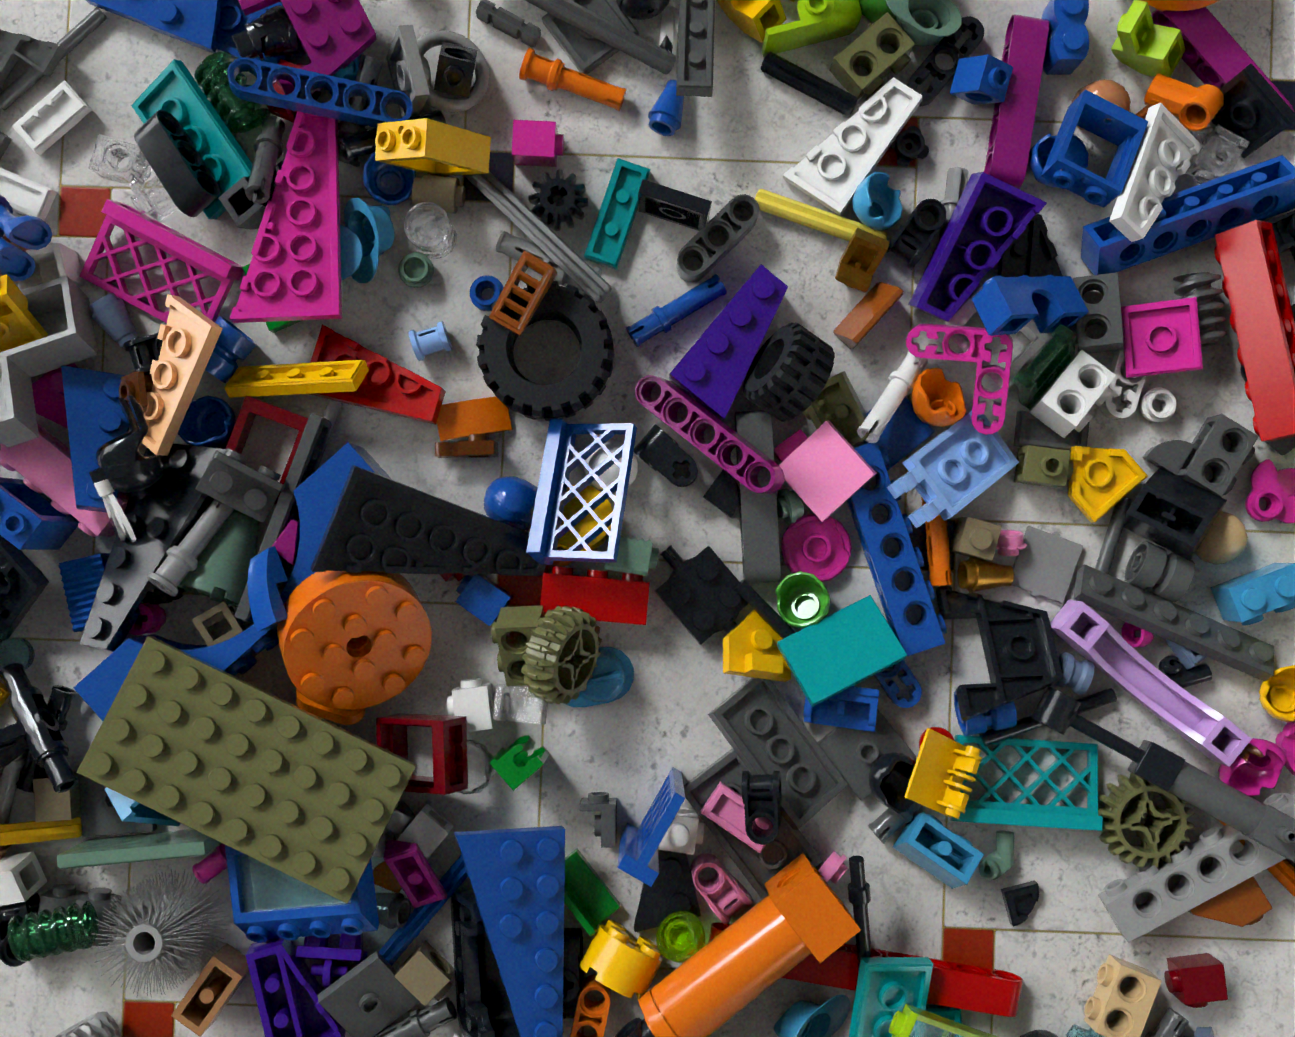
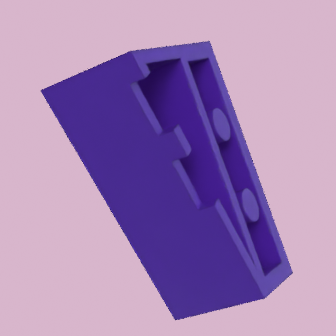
[245,938,346,1037]

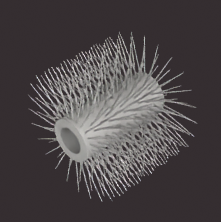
[91,869,228,998]

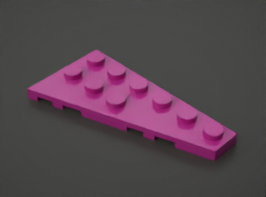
[229,111,342,323]

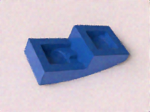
[247,546,288,632]

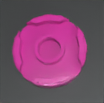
[780,513,852,582]

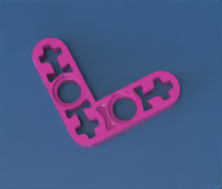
[906,324,1013,435]

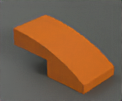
[437,396,513,442]

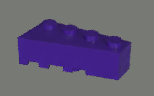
[908,172,1047,322]
[669,264,788,422]

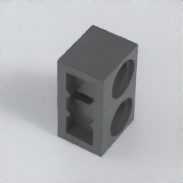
[1069,272,1124,354]
[1176,414,1259,497]

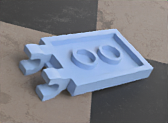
[887,410,1020,528]

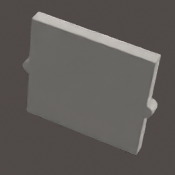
[1012,526,1083,603]

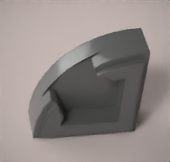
[1142,440,1195,475]

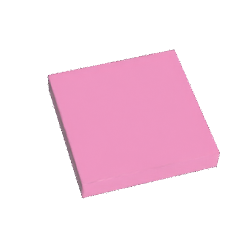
[779,420,877,522]

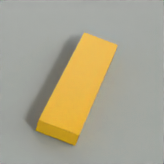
[224,360,369,398]

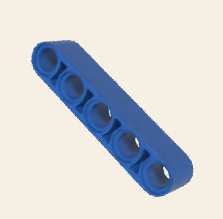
[228,57,413,128]

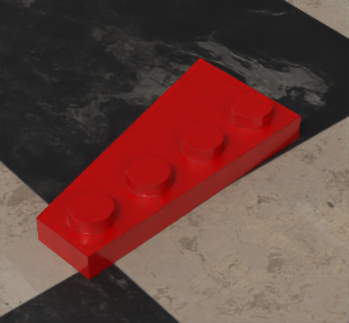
[309,324,446,425]

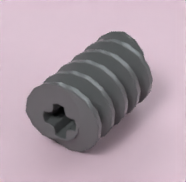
[1173,272,1227,347]

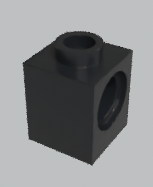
[434,42,478,98]

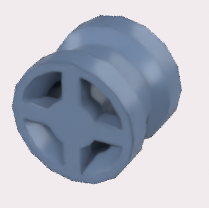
[1054,652,1095,695]

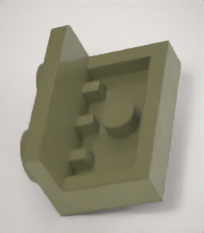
[803,371,872,446]

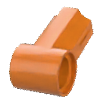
[1144,73,1224,131]

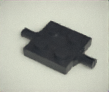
[655,545,748,645]

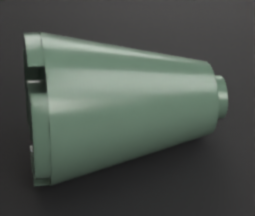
[178,509,259,607]

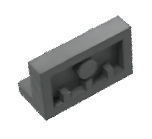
[195,448,285,523]

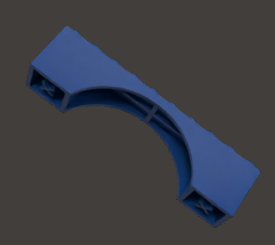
[73,442,391,721]

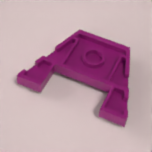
[238,0,377,112]

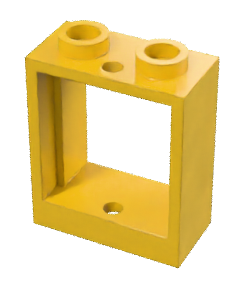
[375,118,491,176]

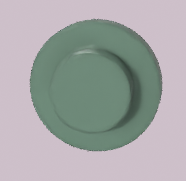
[398,252,434,288]
[777,489,804,524]

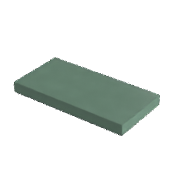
[57,829,222,869]

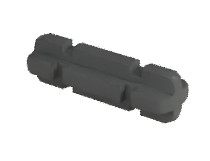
[475,0,541,47]

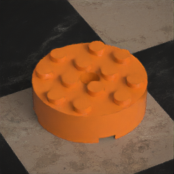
[277,571,432,710]

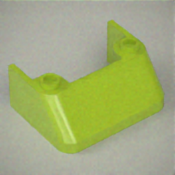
[761,0,862,57]

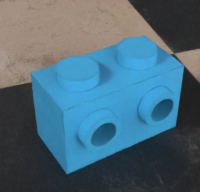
[1210,563,1295,626]
[893,812,984,889]

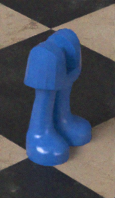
[0,195,52,281]

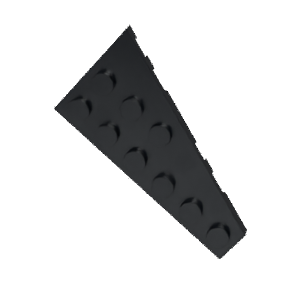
[79,444,226,652]
[310,465,546,576]

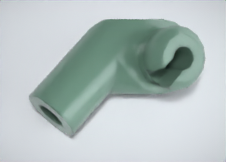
[979,830,1014,880]

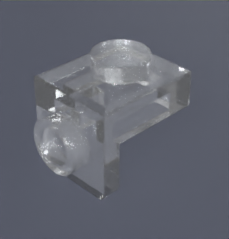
[491,684,548,724]

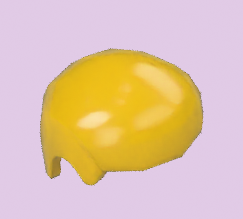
[1259,665,1295,723]

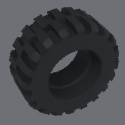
[476,281,614,421]

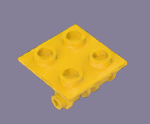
[904,728,982,819]

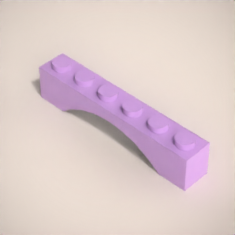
[1050,600,1252,767]

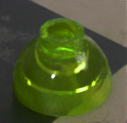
[656,911,705,963]

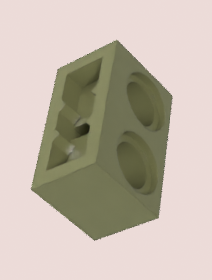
[829,12,915,100]
[491,605,545,686]

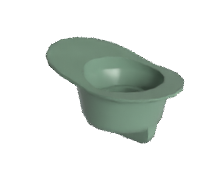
[885,0,962,46]

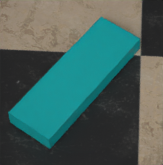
[584,158,651,270]

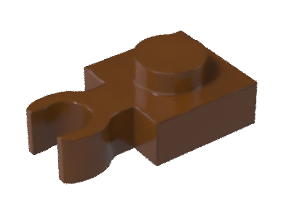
[435,434,498,458]

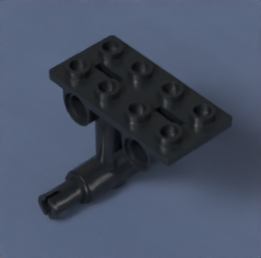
[0,663,79,793]

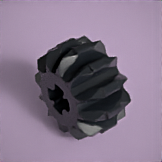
[528,169,589,231]

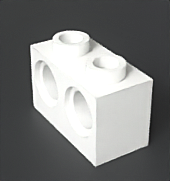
[1030,350,1116,438]

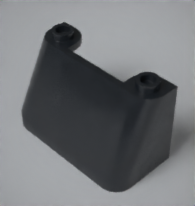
[451,890,566,1037]

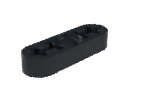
[907,16,984,106]

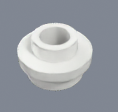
[1140,387,1177,423]

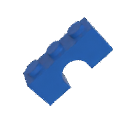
[972,275,1089,336]

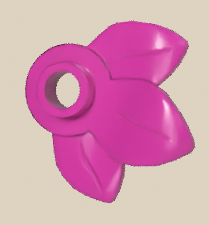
[1245,459,1295,523]

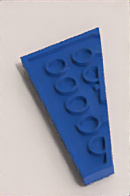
[454,826,565,1037]

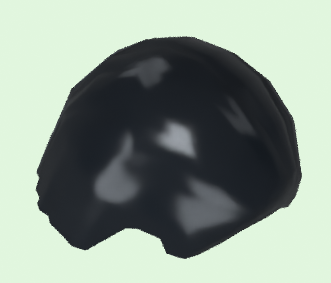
[869,752,916,814]

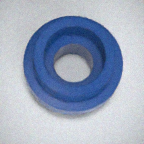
[470,275,504,311]

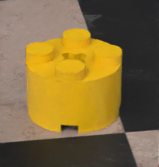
[579,919,663,1000]

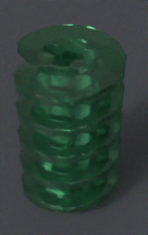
[194,51,270,134]
[7,901,99,962]

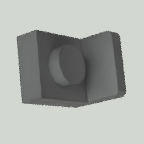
[580,792,617,848]

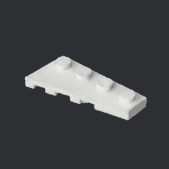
[783,77,923,216]
[1109,103,1203,242]

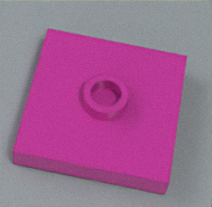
[1121,297,1203,378]

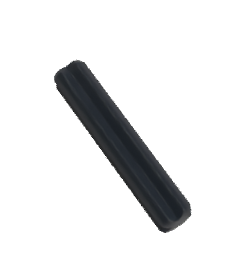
[761,52,858,116]

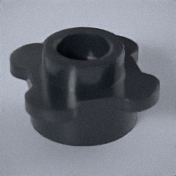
[890,126,929,167]

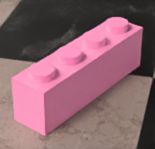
[0,423,129,537]

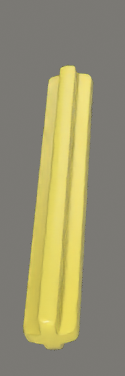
[755,189,888,242]

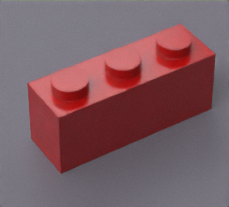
[540,566,650,625]

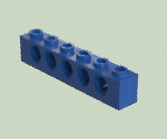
[1081,155,1295,275]
[847,442,947,656]

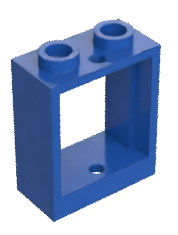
[1041,89,1149,208]
[0,477,79,550]

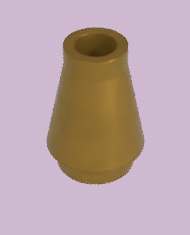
[957,557,1014,592]

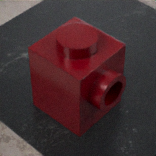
[1164,953,1228,1008]

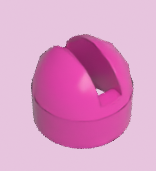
[1121,622,1154,648]

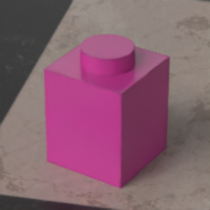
[512,120,564,167]

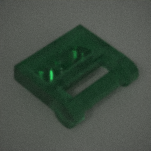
[1012,324,1076,410]

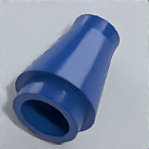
[648,80,684,136]

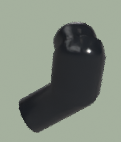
[1158,655,1212,688]

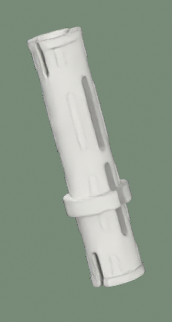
[857,351,928,443]

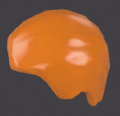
[911,368,967,427]

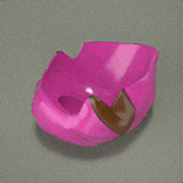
[1218,738,1286,797]

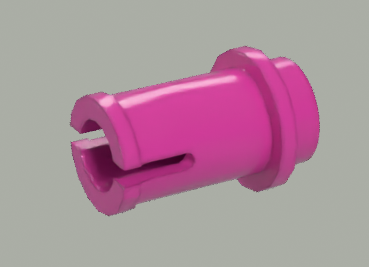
[192,843,227,884]

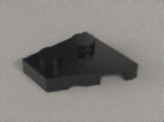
[998,214,1063,277]
[634,850,701,932]

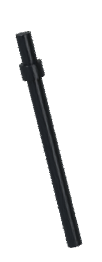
[847,856,872,971]

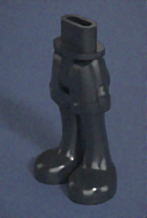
[231,5,302,61]

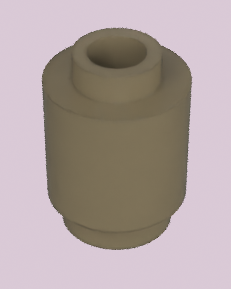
[412,174,466,214]

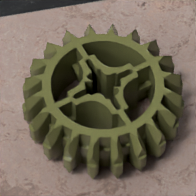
[521,606,602,704]
[1098,772,1195,868]

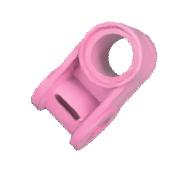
[691,853,754,925]

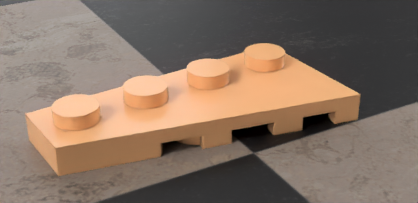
[138,294,223,456]

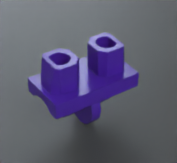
[295,932,368,987]

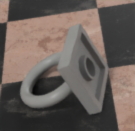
[386,25,489,118]

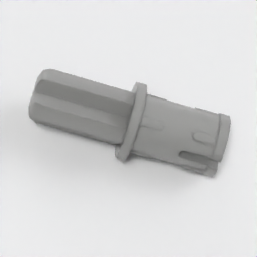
[940,167,969,238]

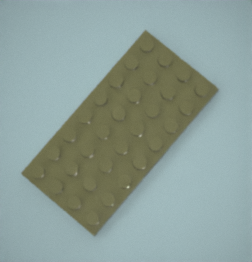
[76,636,417,904]

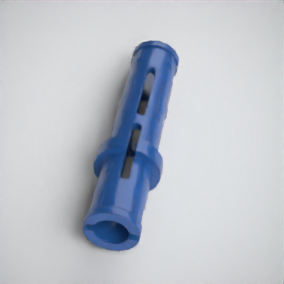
[626,274,727,347]

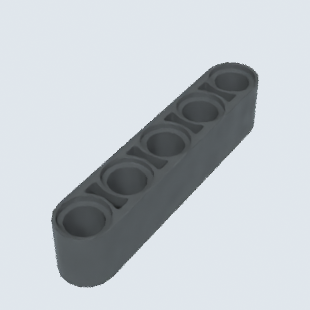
[734,410,781,584]

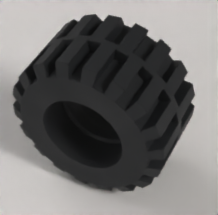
[743,322,835,422]

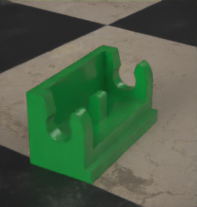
[490,735,549,791]

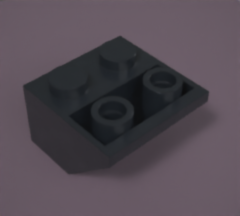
[1124,468,1227,561]

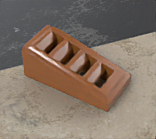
[489,251,557,337]

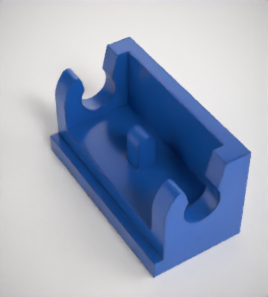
[803,686,880,732]

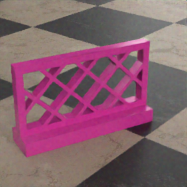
[79,199,244,323]

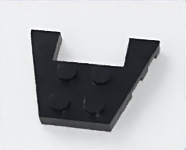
[935,585,1063,721]

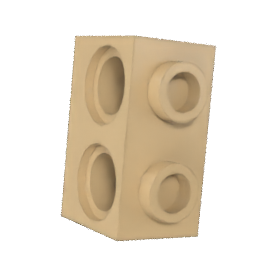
[1084,954,1162,1037]

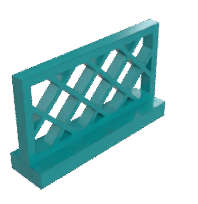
[950,735,1102,831]

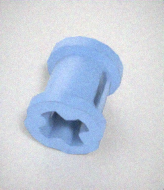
[408,321,452,361]

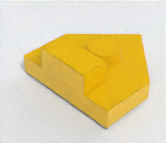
[1068,446,1148,523]
[723,610,791,682]

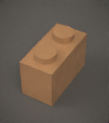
[171,943,249,1037]

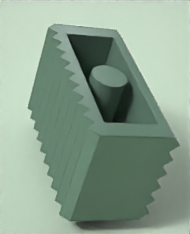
[604,535,659,576]

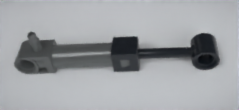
[1031,686,1295,863]

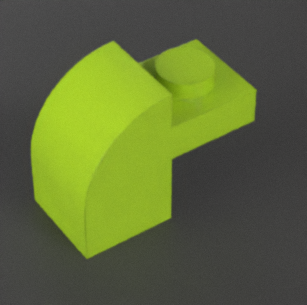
[1111,0,1186,77]

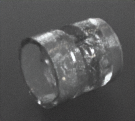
[404,202,457,259]

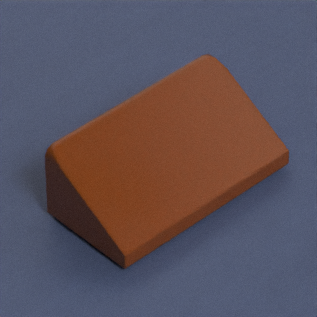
[833,282,904,349]

